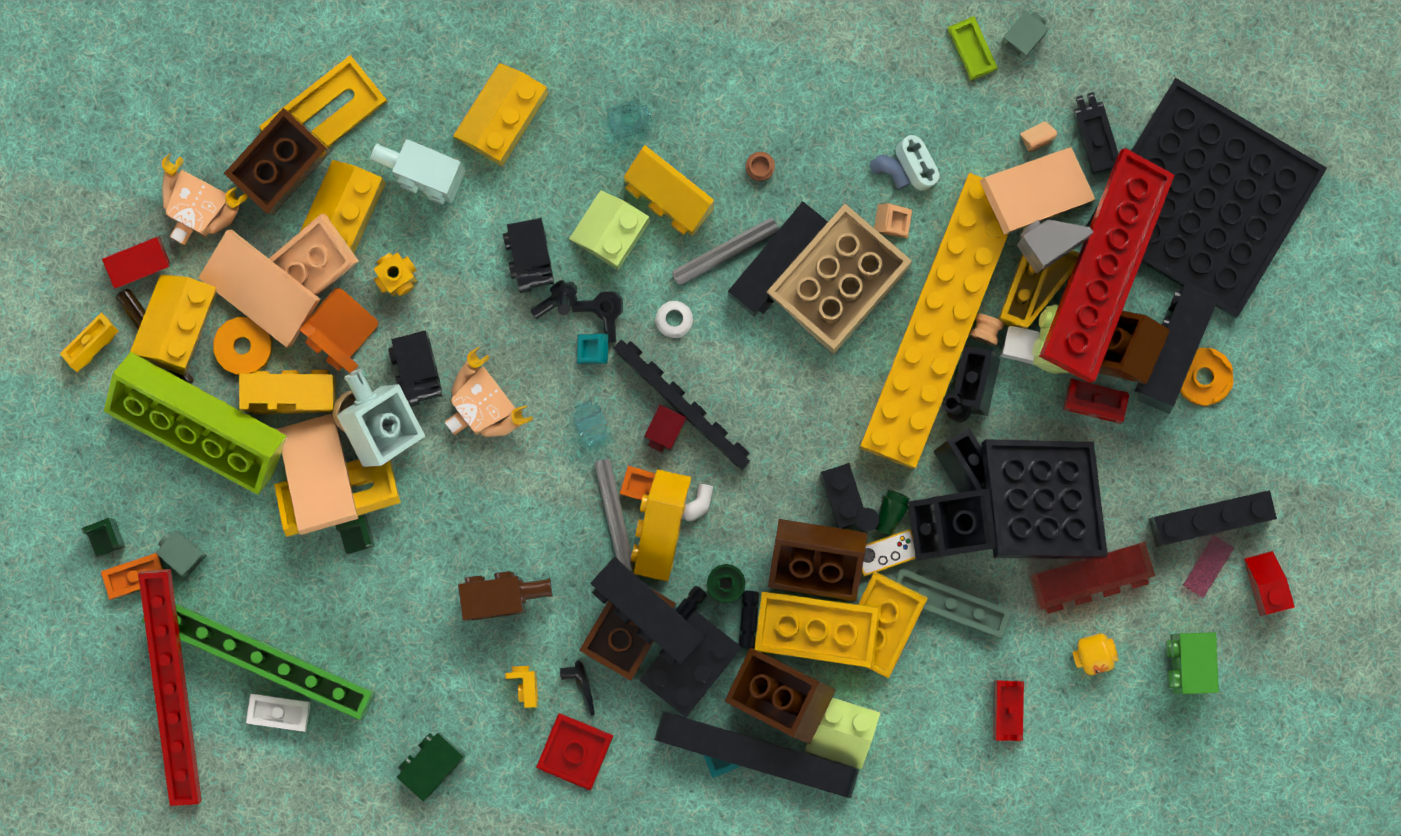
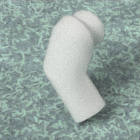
[682,484,713,522]

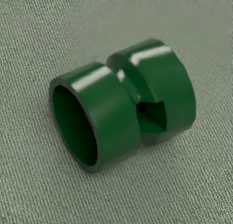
[707,564,746,604]

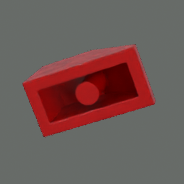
[1244,551,1295,616]

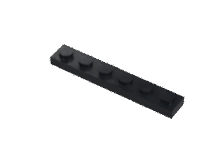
[613,339,750,471]

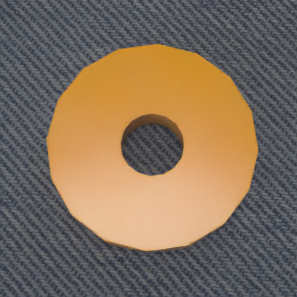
[213,317,273,375]
[1180,348,1234,406]

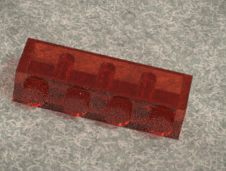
[1028,542,1156,614]

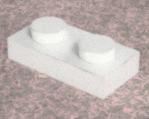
[246,694,311,732]

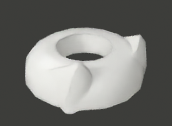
[654,301,693,338]

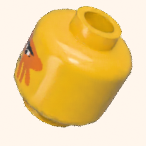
[1073,633,1119,676]

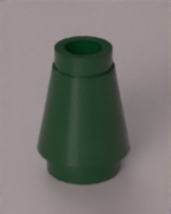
[875,489,910,535]

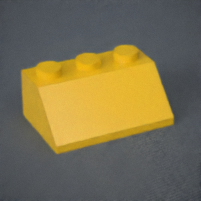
[453,63,549,167]
[623,145,714,236]
[300,159,386,254]
[130,274,216,376]

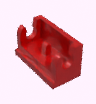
[102,236,170,289]
[1063,378,1129,424]
[993,680,1024,741]

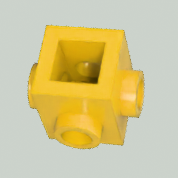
[373,252,417,297]

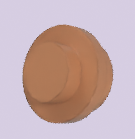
[746,152,775,181]

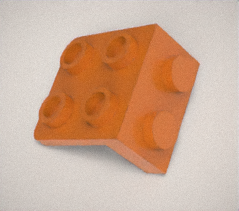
[299,288,378,373]

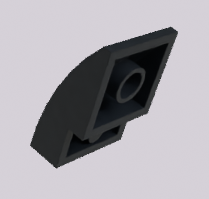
[908,488,995,560]

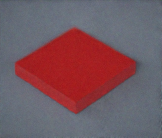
[536,713,614,791]

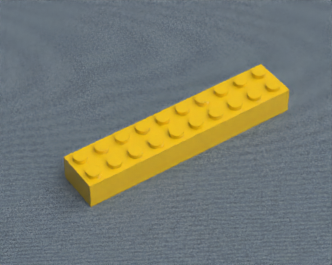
[859,173,1009,470]

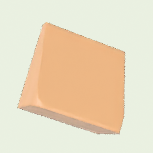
[1020,121,1058,152]
[874,203,912,238]

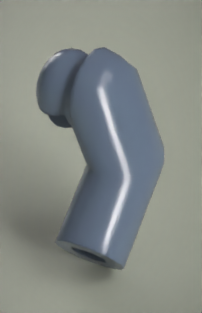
[870,154,911,190]

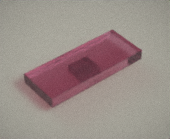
[1183,535,1234,598]

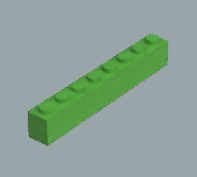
[141,602,376,720]

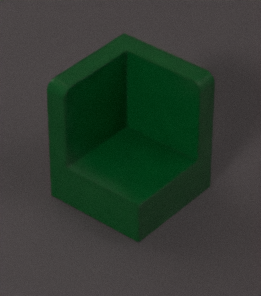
[335,513,375,554]
[81,518,125,557]

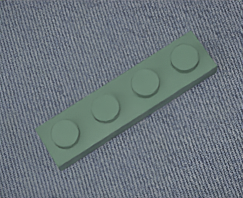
[895,568,1012,639]

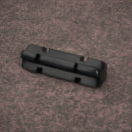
[675,586,707,621]
[739,590,759,649]

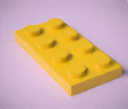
[755,591,880,668]

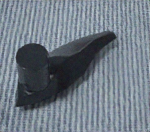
[560,660,595,716]

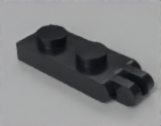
[1074,92,1119,174]

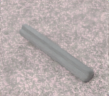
[672,218,779,285]
[595,459,635,572]

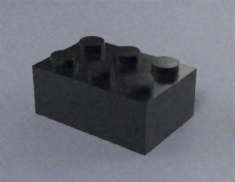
[639,610,742,717]

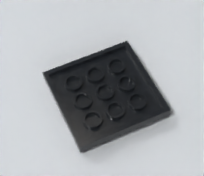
[981,439,1108,559]

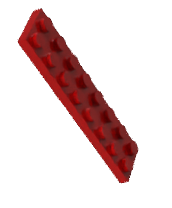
[1039,148,1174,383]

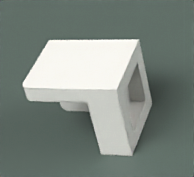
[1000,326,1040,365]

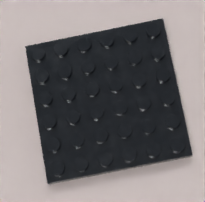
[1085,78,1327,318]

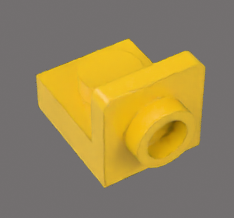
[505,666,538,708]

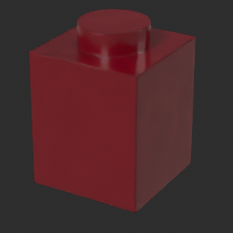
[644,405,687,453]

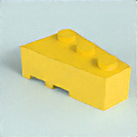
[998,250,1079,329]
[239,369,336,414]
[631,469,692,581]

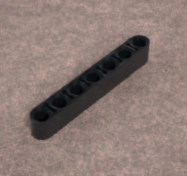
[654,711,859,798]

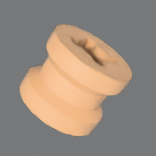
[969,313,1005,346]

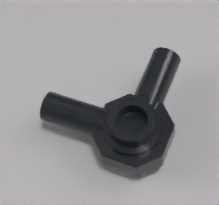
[531,280,578,319]
[572,291,623,343]

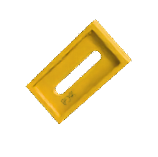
[259,55,387,147]
[274,459,401,537]

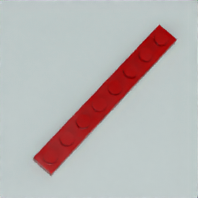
[138,569,202,806]

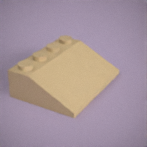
[767,204,912,354]

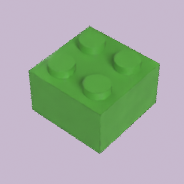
[1166,632,1219,694]

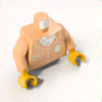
[162,153,248,245]
[444,347,533,437]

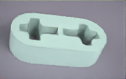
[896,135,939,191]

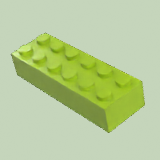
[103,352,287,495]

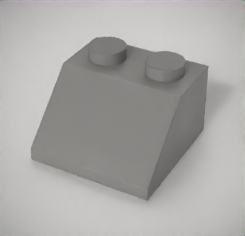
[1017,219,1094,274]

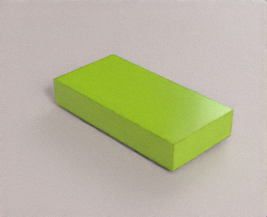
[947,16,998,81]

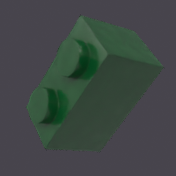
[397,732,466,801]

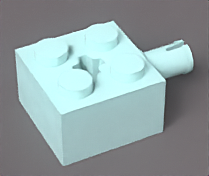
[370,139,466,205]
[337,369,425,467]

